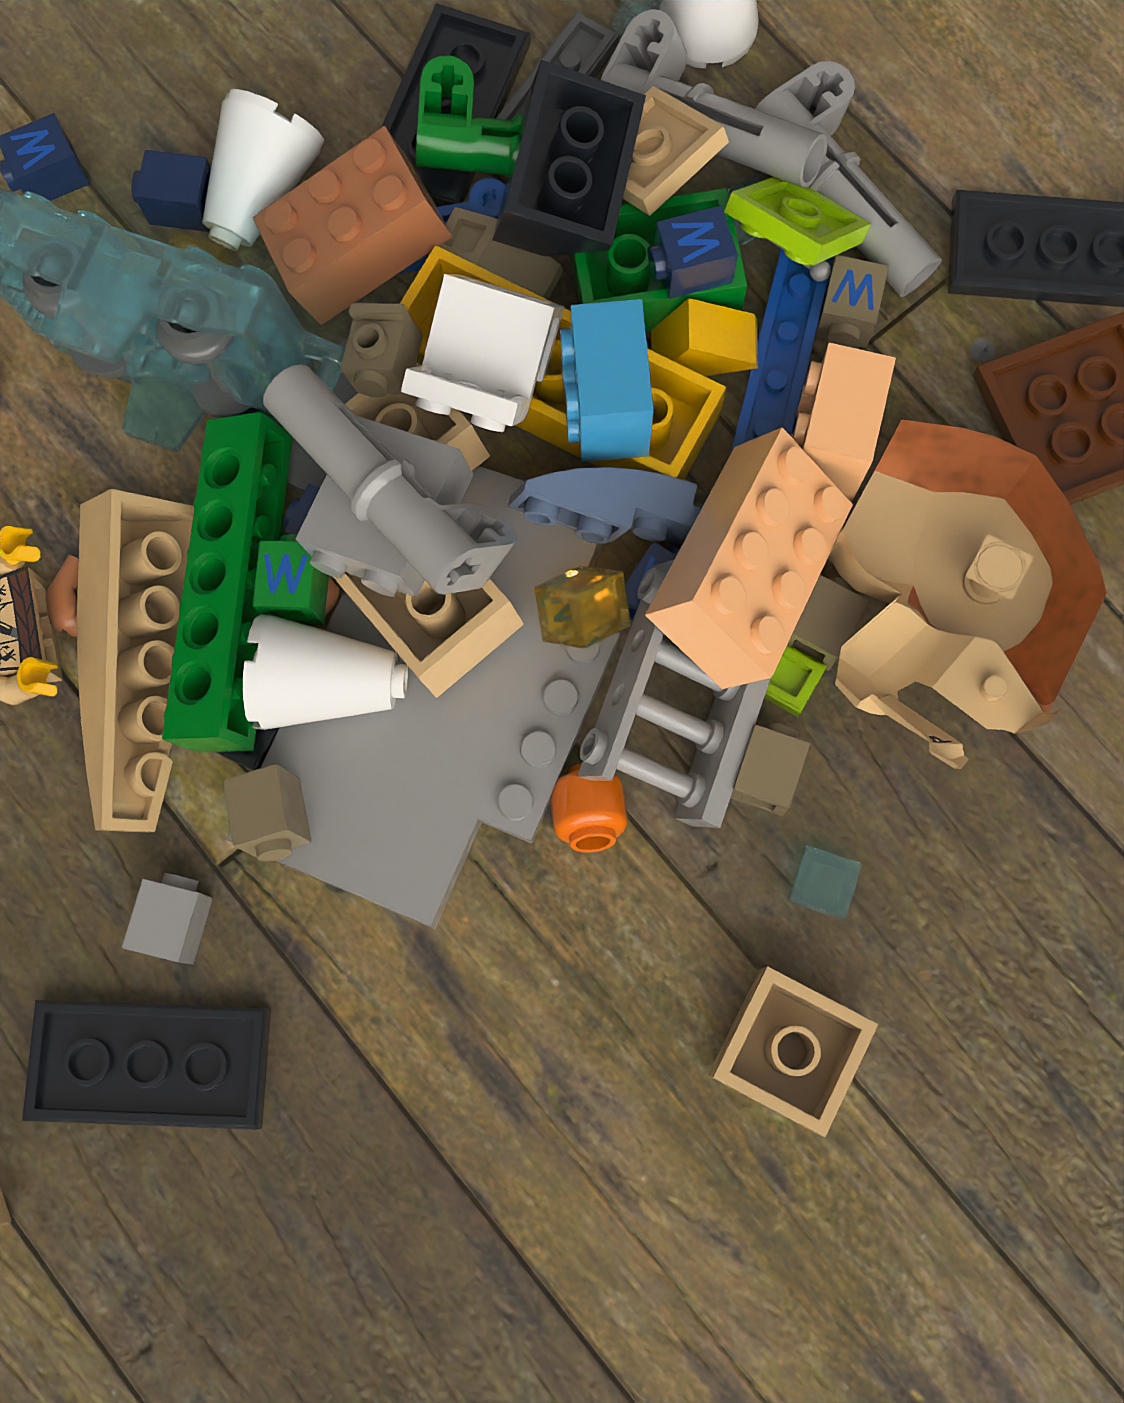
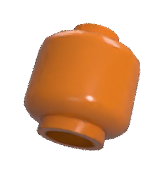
[550,763,628,852]

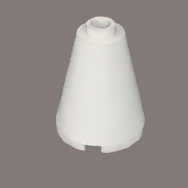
[659,0,759,69]
[202,89,324,251]
[243,614,408,730]

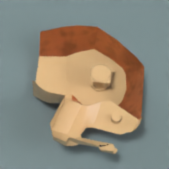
[827,419,1107,769]

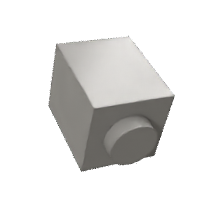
[122,873,213,965]

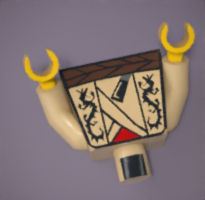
[0,526,63,705]

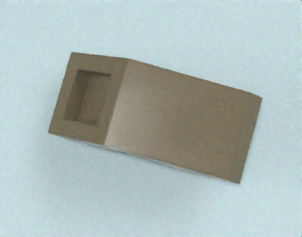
[431,207,563,300]

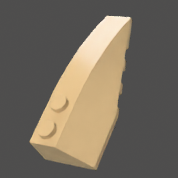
[77,489,194,833]

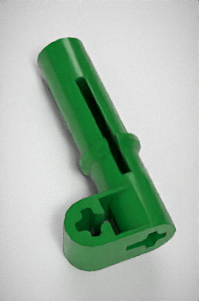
[416,55,523,175]

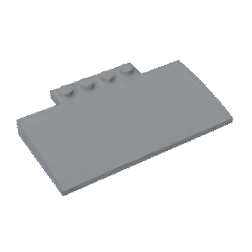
[227,466,620,929]

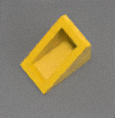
[651,298,758,376]

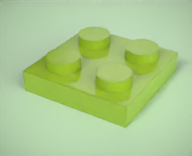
[724,177,872,266]

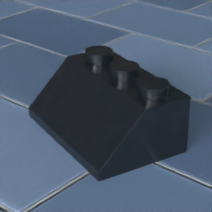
[492,60,646,257]

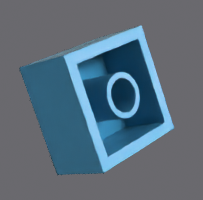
[560,299,653,462]

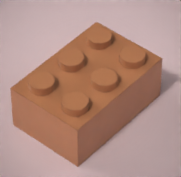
[252,126,453,325]

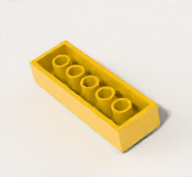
[400,245,726,480]

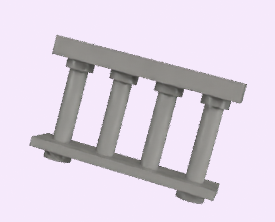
[577,559,771,828]

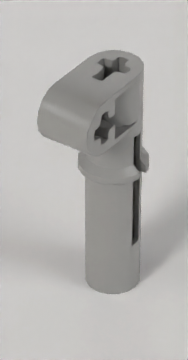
[601,9,827,188]
[755,61,942,297]
[263,364,517,595]

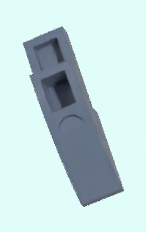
[508,467,702,546]

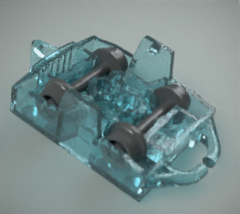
[0,189,345,452]

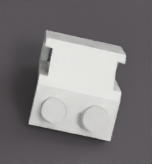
[401,274,564,432]

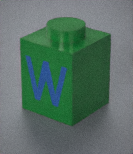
[253,534,329,625]

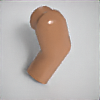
[45,555,79,637]

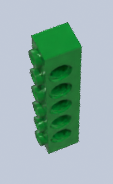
[162,412,293,753]

